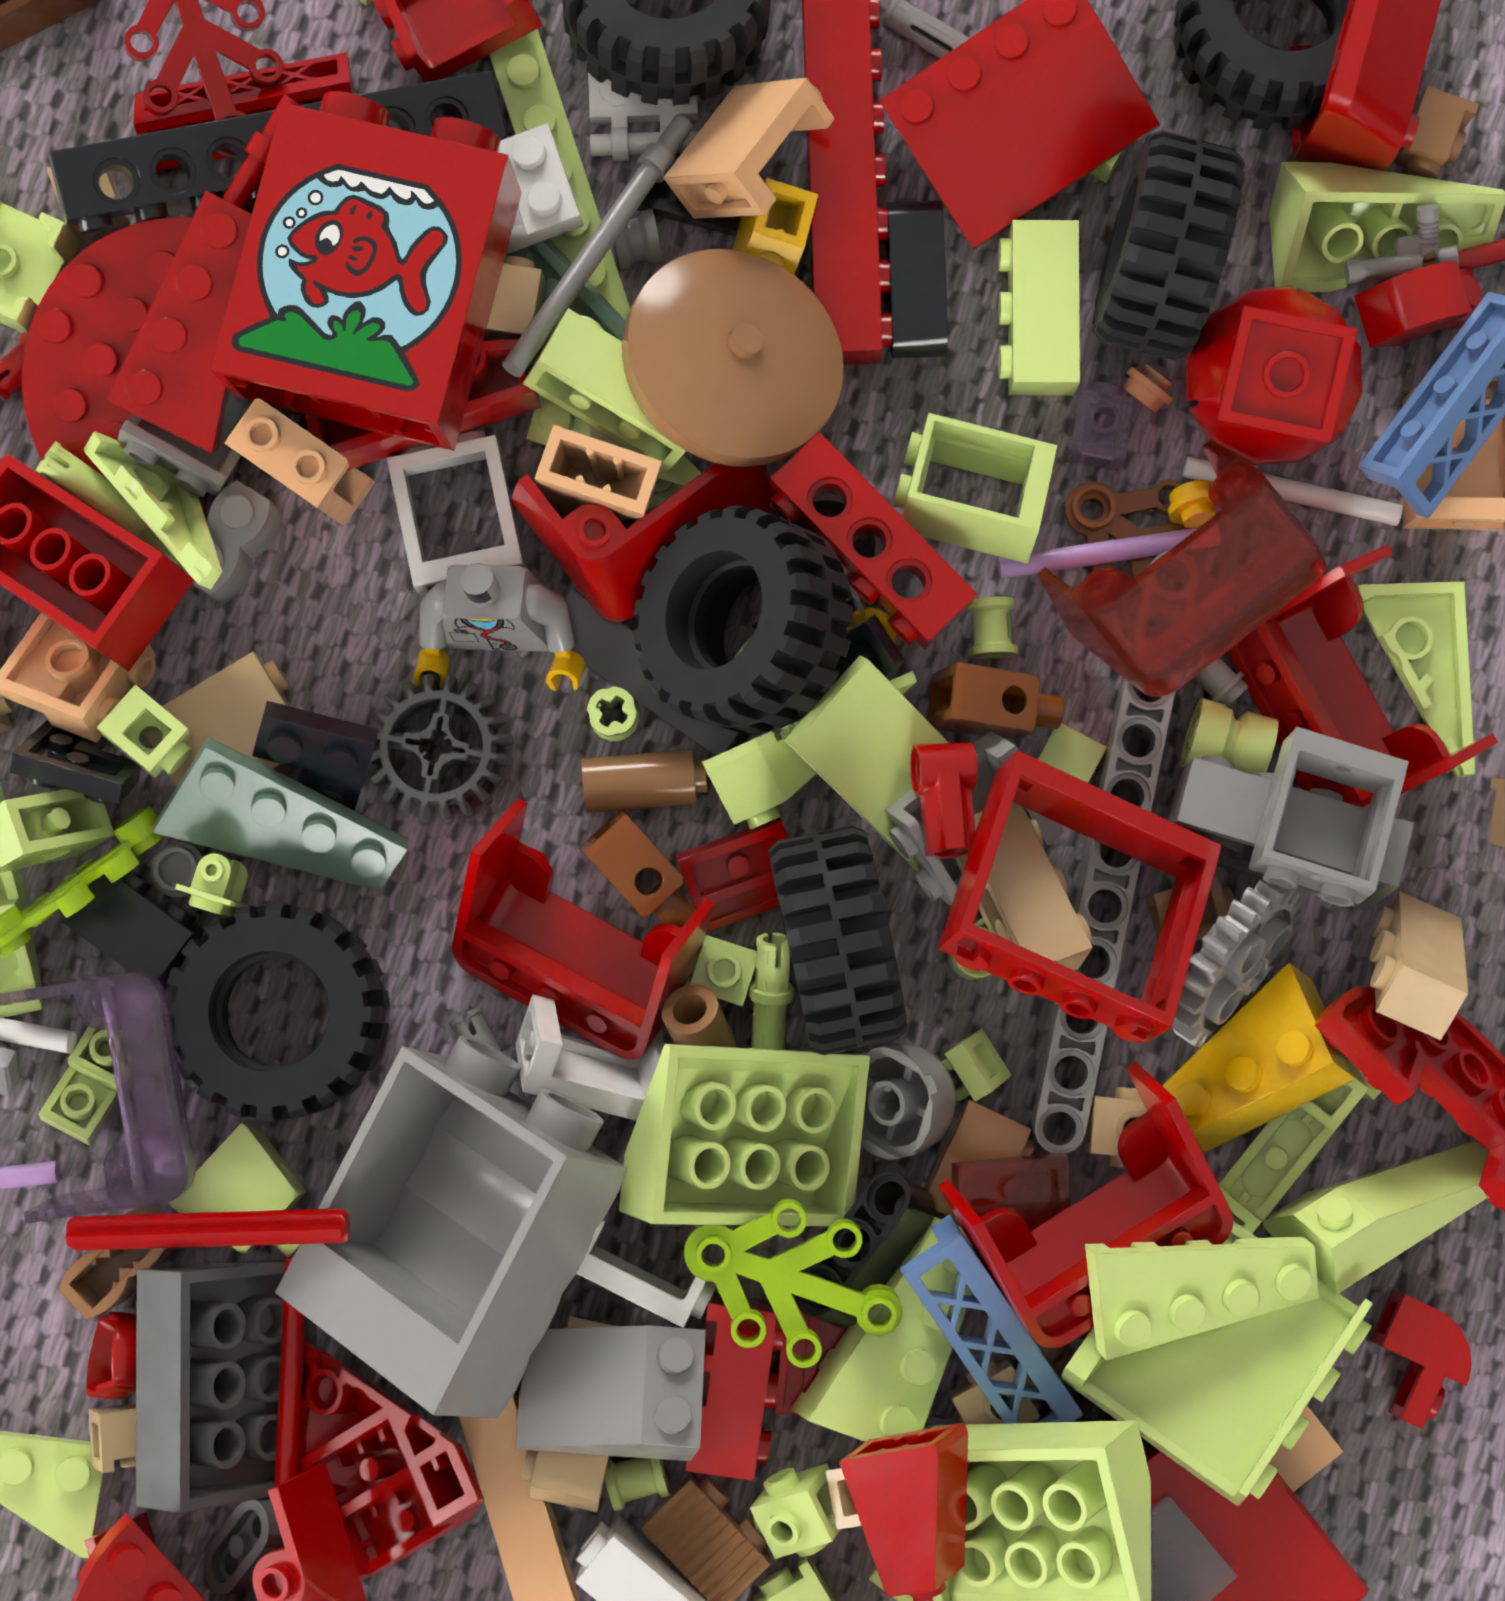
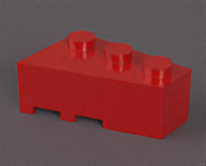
[686,1293,785,1481]

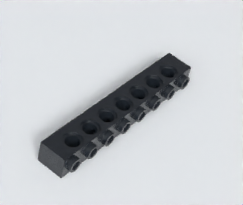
[49,70,507,233]

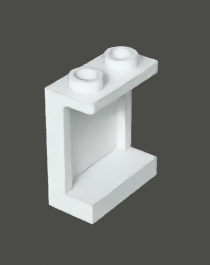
[515,994,665,1121]
[576,1213,715,1328]

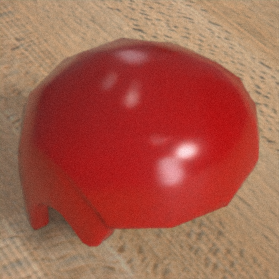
[86,1311,137,1400]

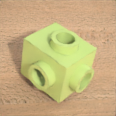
[750,1463,841,1559]

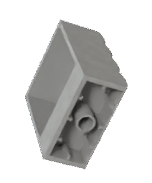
[275,1036,627,1418]

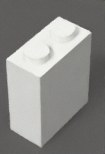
[575,1515,708,1601]

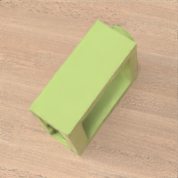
[893,413,1058,564]

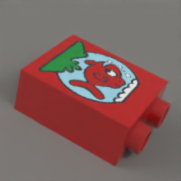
[210,91,522,451]

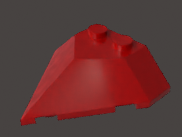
[282,1340,484,1580]

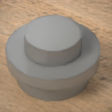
[150,842,204,898]

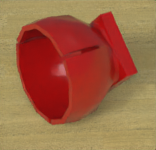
[1185,286,1362,465]

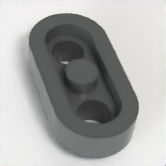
[204,1497,283,1595]

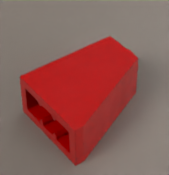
[839,1422,968,1601]

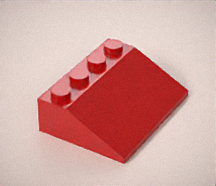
[879,0,1160,250]
[1144,1445,1369,1601]

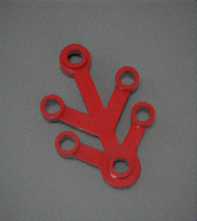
[124,0,284,158]

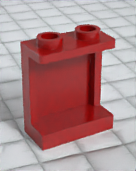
[374,0,543,82]

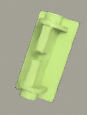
[175,854,249,917]

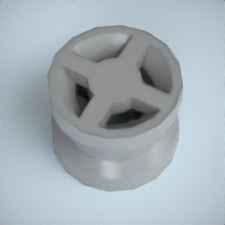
[614,208,663,271]

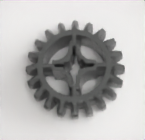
[368,674,514,824]

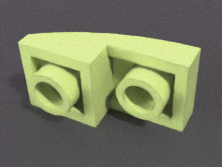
[38,1013,147,1145]

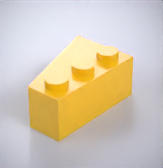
[1162,962,1356,1152]

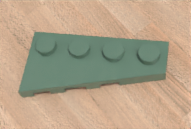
[152,736,409,891]

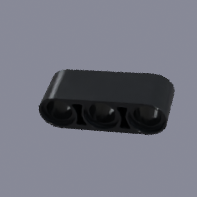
[886,200,948,358]
[795,1172,935,1328]

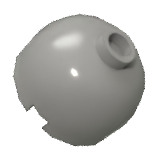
[861,1043,957,1160]

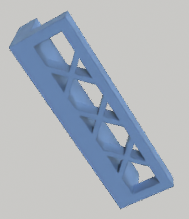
[1358,292,1505,518]
[900,1215,1083,1424]

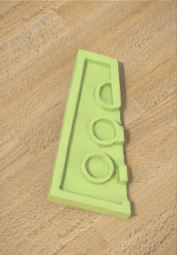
[1085,1237,1319,1361]

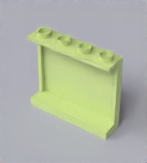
[1060,1221,1373,1506]

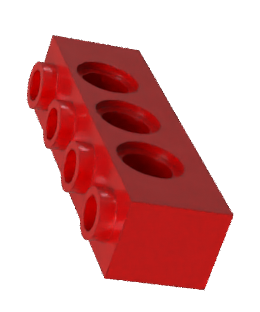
[770,432,977,649]

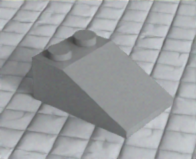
[515,1325,706,1461]

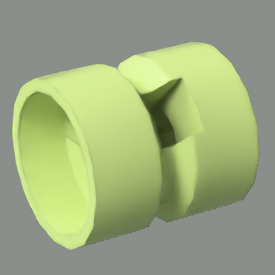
[1180,698,1279,775]

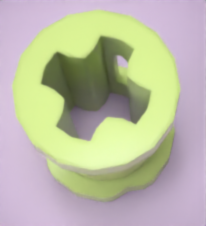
[966,597,1019,659]
[587,686,639,742]
[605,1458,671,1511]

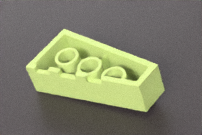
[791,1217,973,1442]

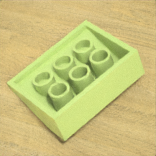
[619,1044,870,1226]
[930,1420,1151,1601]

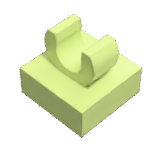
[942,1028,1012,1101]

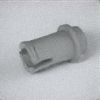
[1180,640,1249,707]

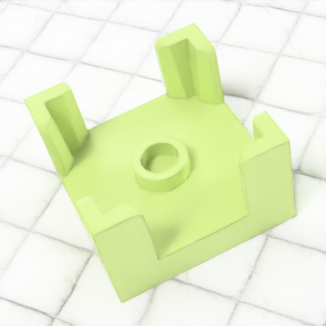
[0,201,81,334]

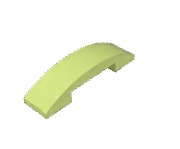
[1218,1078,1369,1234]

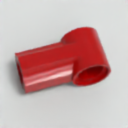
[910,742,978,858]

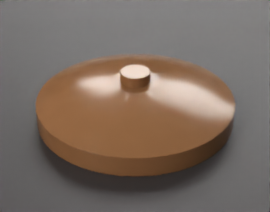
[622,249,844,467]

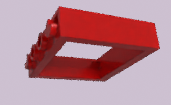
[938,750,1222,1044]

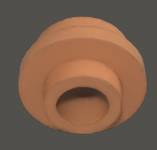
[1122,364,1174,414]

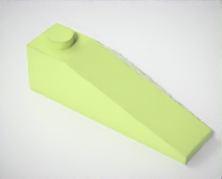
[1269,162,1505,292]
[702,671,917,830]
[1263,1141,1488,1294]

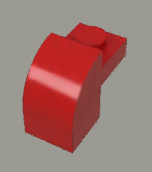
[1354,261,1482,348]
[1370,1289,1471,1429]

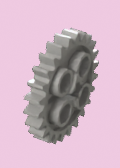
[1171,879,1303,1048]

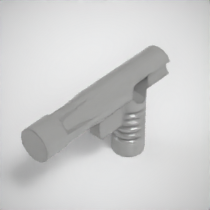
[1344,204,1459,284]

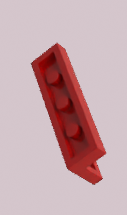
[133,52,354,171]

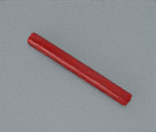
[65,1208,351,1251]

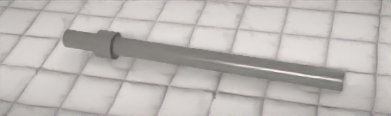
[502,115,693,377]

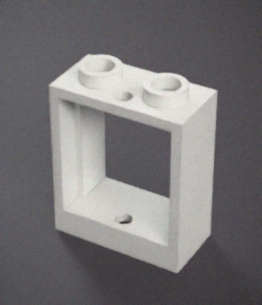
[387,431,526,596]

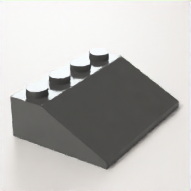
[136,1260,317,1513]

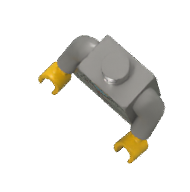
[413,563,586,691]

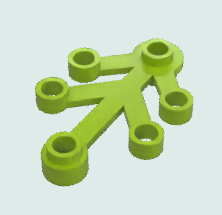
[0,805,164,958]
[684,1199,903,1368]

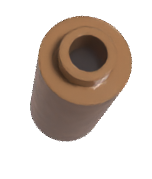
[581,749,708,814]
[662,984,739,1048]

